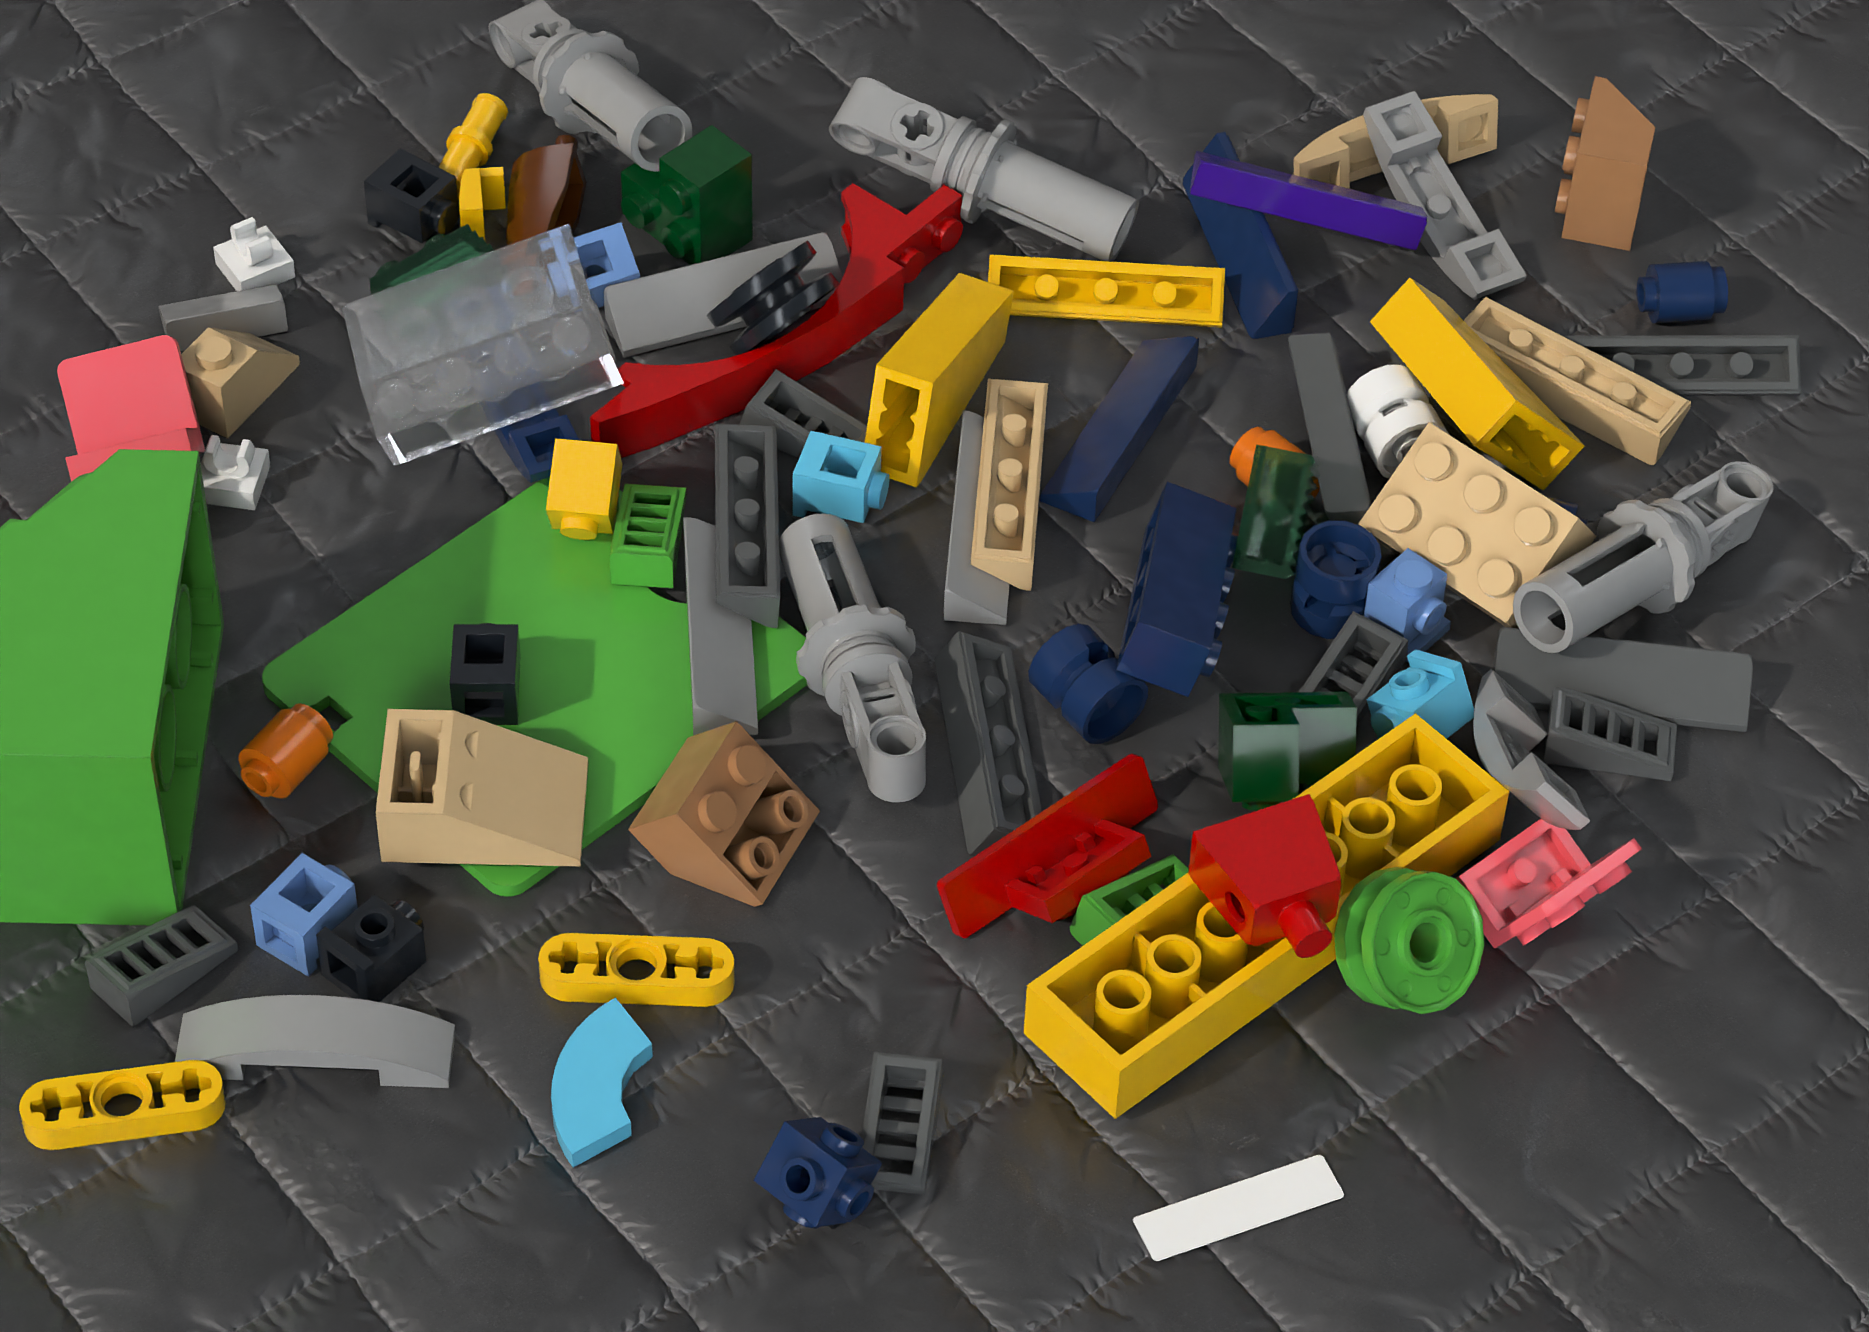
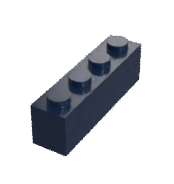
[1116,481,1241,697]

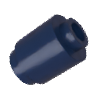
[1636,261,1728,323]

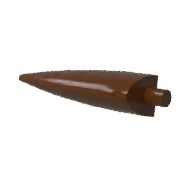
[506,135,587,341]

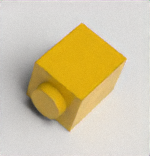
[546,438,623,540]

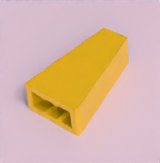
[865,273,1014,487]
[1370,278,1585,491]

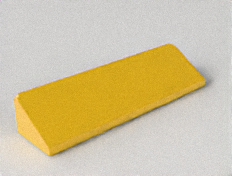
[988,255,1225,328]

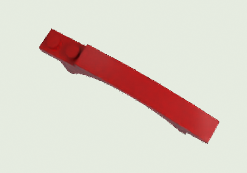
[590,183,963,458]

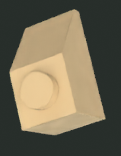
[181,327,300,438]

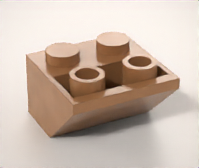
[1555,76,1655,251]
[628,721,820,907]

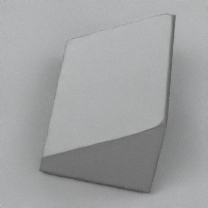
[159,284,288,351]

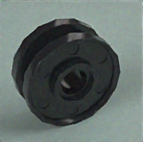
[706,241,840,355]

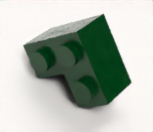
[621,125,753,265]
[1218,692,1357,811]

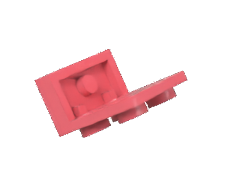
[57,335,205,481]
[1455,818,1642,949]

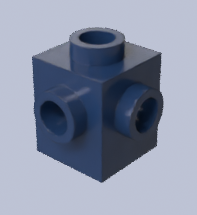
[753,1117,882,1229]

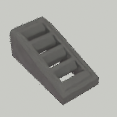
[739,369,867,458]
[1299,611,1408,726]
[1543,687,1677,781]
[85,905,238,1027]
[862,1052,944,1195]

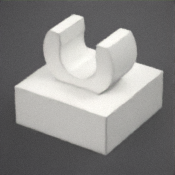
[213,217,295,291]
[200,435,270,510]

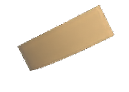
[1294,94,1498,189]

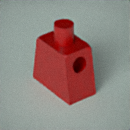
[1188,794,1341,958]

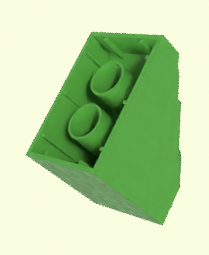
[0,449,224,926]

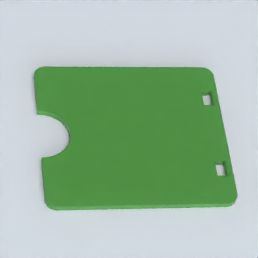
[262,477,807,897]

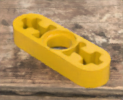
[538,933,735,1007]
[19,1060,226,1150]

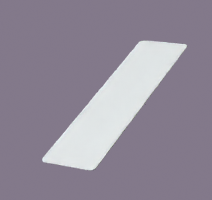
[1133,1155,1344,1261]

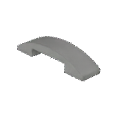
[1363,91,1527,300]
[1473,669,1590,830]
[175,995,456,1088]

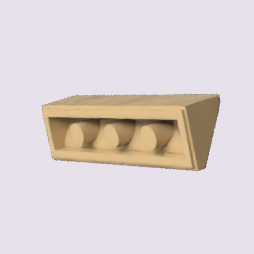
[1464,297,1691,465]
[970,379,1048,591]

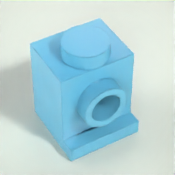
[793,431,890,523]
[1366,649,1474,739]

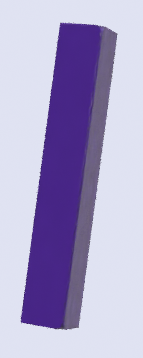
[1190,151,1428,250]

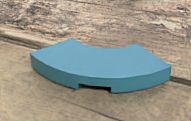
[551,997,653,1168]

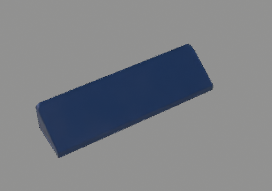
[1183,132,1298,339]
[1039,336,1199,522]

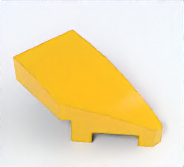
[459,167,506,252]

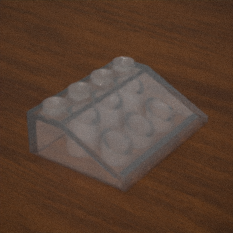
[342,224,624,466]

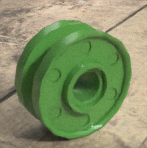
[1334,867,1484,1014]

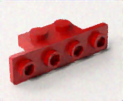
[937,753,1158,938]

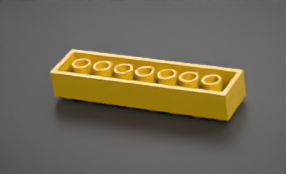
[1024,713,1509,1119]

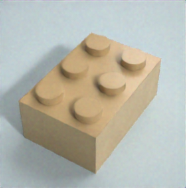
[1358,422,1596,628]

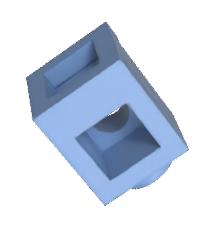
[548,222,640,315]
[1364,548,1451,663]
[250,853,358,977]

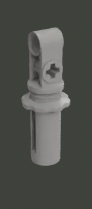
[488,0,692,172]
[829,77,1139,262]
[1513,461,1773,653]
[779,514,926,802]

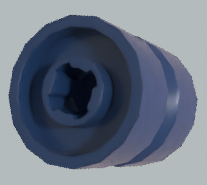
[1290,521,1382,639]
[1028,623,1148,744]

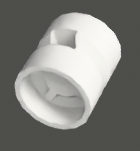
[1347,365,1449,479]

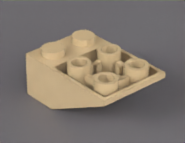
[376,709,589,867]

